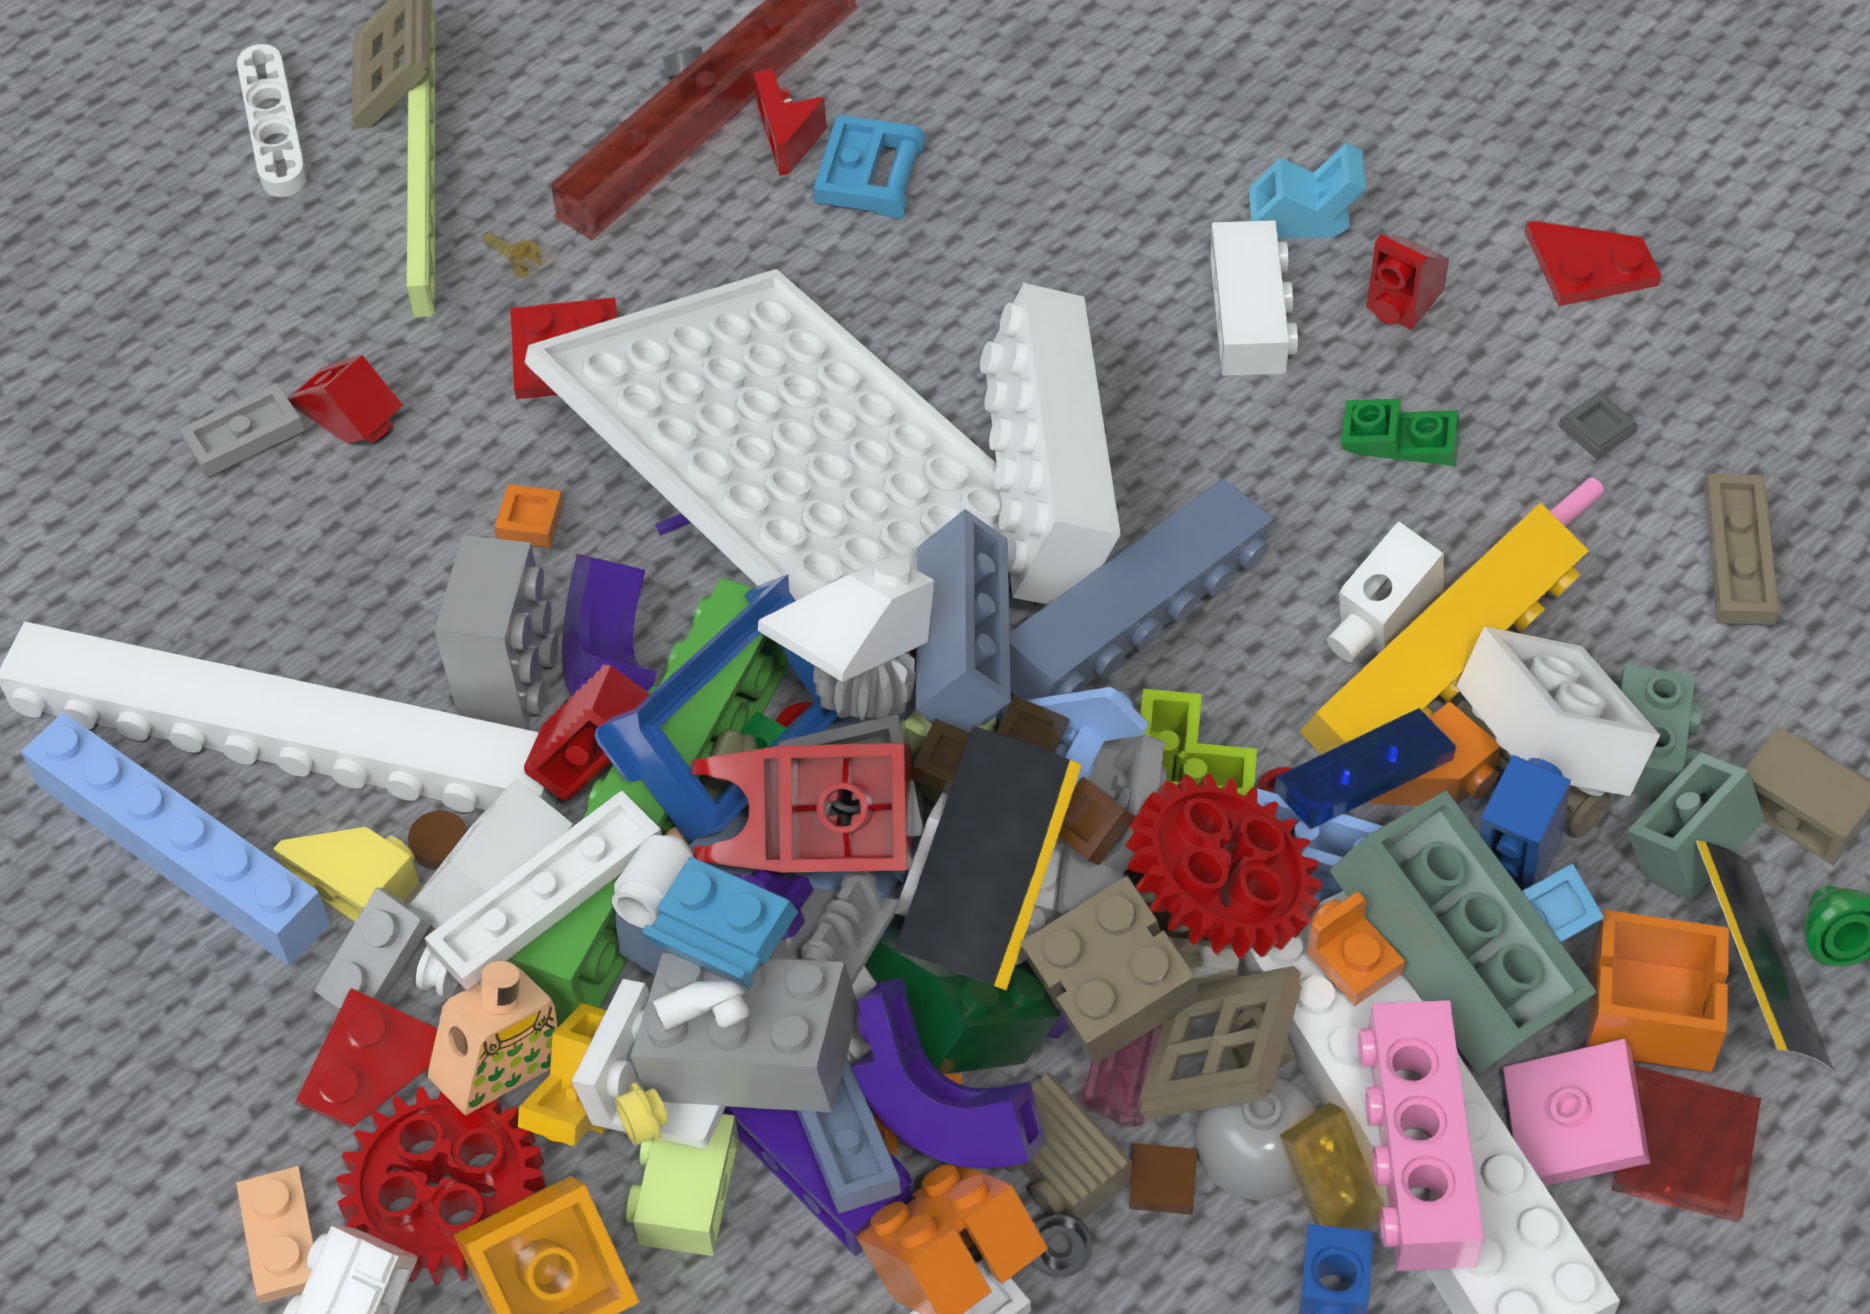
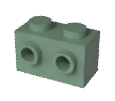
[1618,664,1703,798]
[1627,752,1765,900]

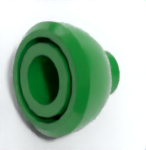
[1803,886,1870,967]

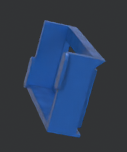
[595,574,838,841]

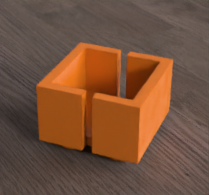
[1586,909,1729,1072]
[856,1164,1048,1314]

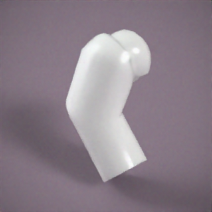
[653,981,749,1031]

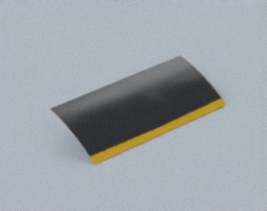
[894,726,1082,991]
[1695,840,1835,1072]

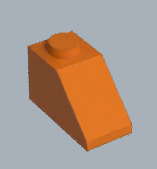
[1362,701,1501,806]

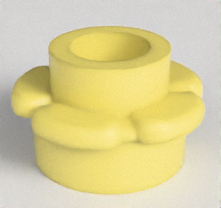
[614,1082,669,1146]

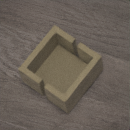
[1020,876,1200,1066]

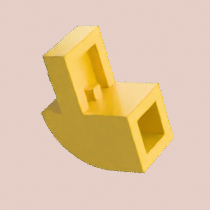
[518,1003,608,1147]

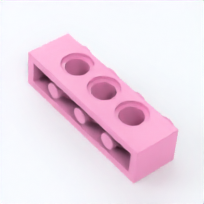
[1358,1000,1484,1271]

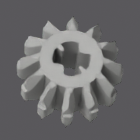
[813,651,916,722]

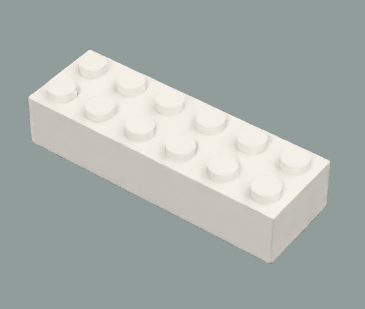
[980,283,1121,605]

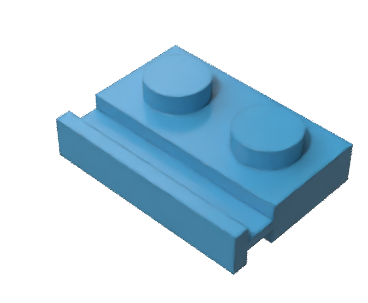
[641,856,798,990]

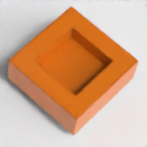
[494,484,564,548]

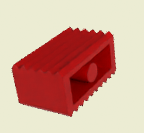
[523,665,650,801]

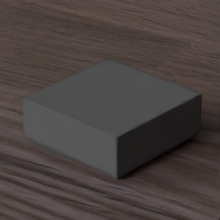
[1559,391,1638,460]

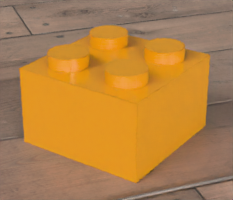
[454,1176,639,1314]

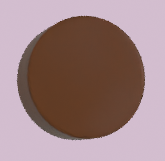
[408,810,467,870]

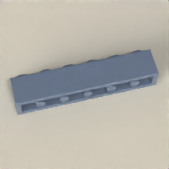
[1009,478,1274,700]

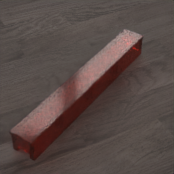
[550,0,858,241]

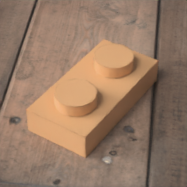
[236,1166,315,1304]

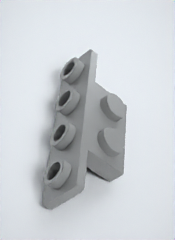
[1057,735,1167,914]

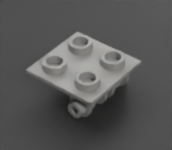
[771,871,901,985]

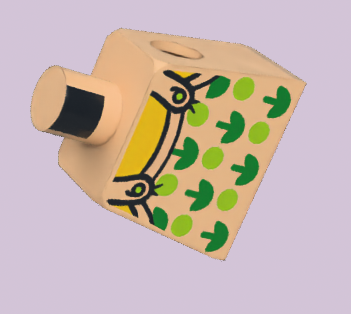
[428,961,558,1116]

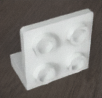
[572,979,726,1148]

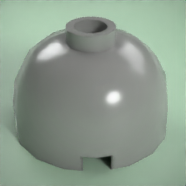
[1195,1075,1322,1201]

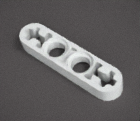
[237,44,307,197]

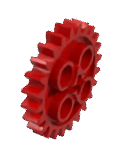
[1125,773,1322,959]
[336,1086,546,1285]

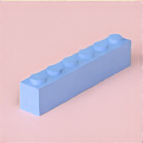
[21,712,331,967]

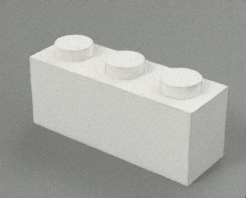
[1210,220,1298,376]

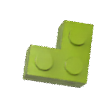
[1140,689,1257,796]

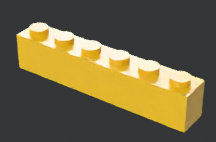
[1299,502,1589,780]

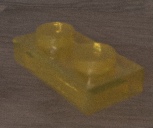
[1279,1102,1382,1230]

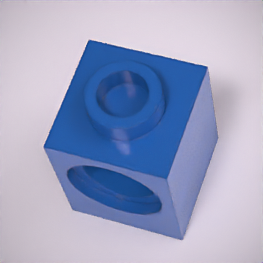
[1299,1224,1374,1314]

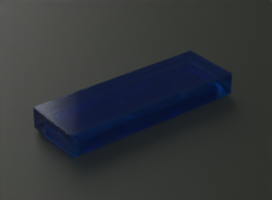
[1274,708,1456,830]

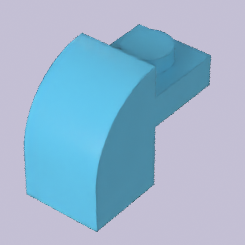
[1249,142,1366,238]

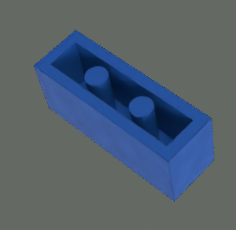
[1480,755,1571,891]

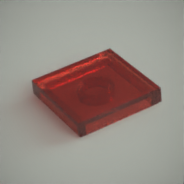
[1611,1066,1761,1222]

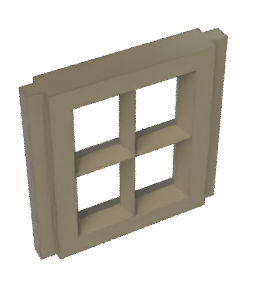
[351,0,430,129]
[1139,966,1302,1119]

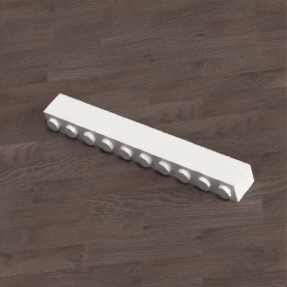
[0,621,558,813]

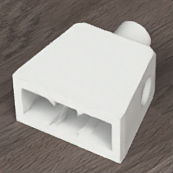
[1326,522,1444,662]

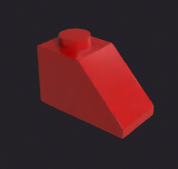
[287,355,403,444]

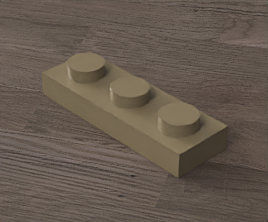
[1704,473,1779,625]

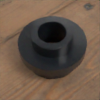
[1032,1212,1092,1277]

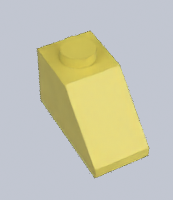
[273,827,420,922]

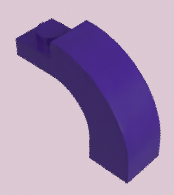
[562,554,657,696]
[852,978,1047,1169]

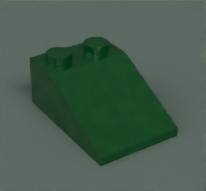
[865,919,1061,1074]

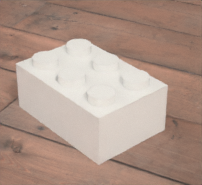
[1456,626,1660,796]

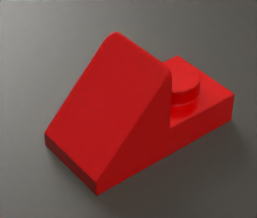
[753,69,827,176]

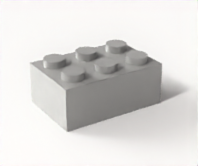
[434,535,559,730]
[630,953,859,1113]

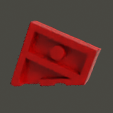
[1524,221,1661,306]
[294,988,438,1129]

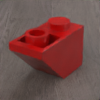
[1366,234,1449,330]

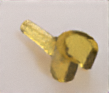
[482,231,542,278]

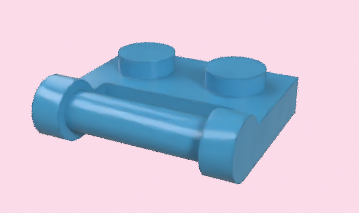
[813,114,927,219]

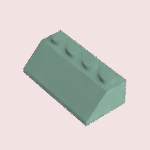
[1329,790,1597,1076]

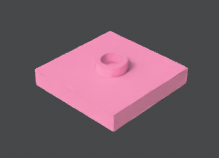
[1503,1039,1650,1186]

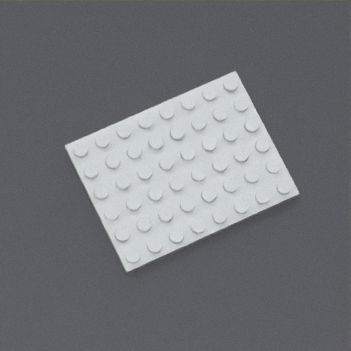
[524,269,1006,601]

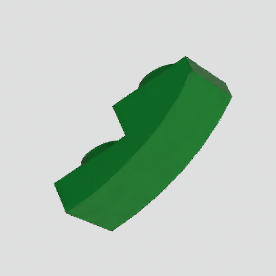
[1341,398,1461,466]

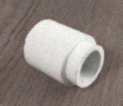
[612,835,694,928]

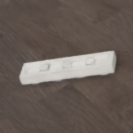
[425,790,662,991]

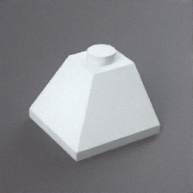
[758,556,934,682]

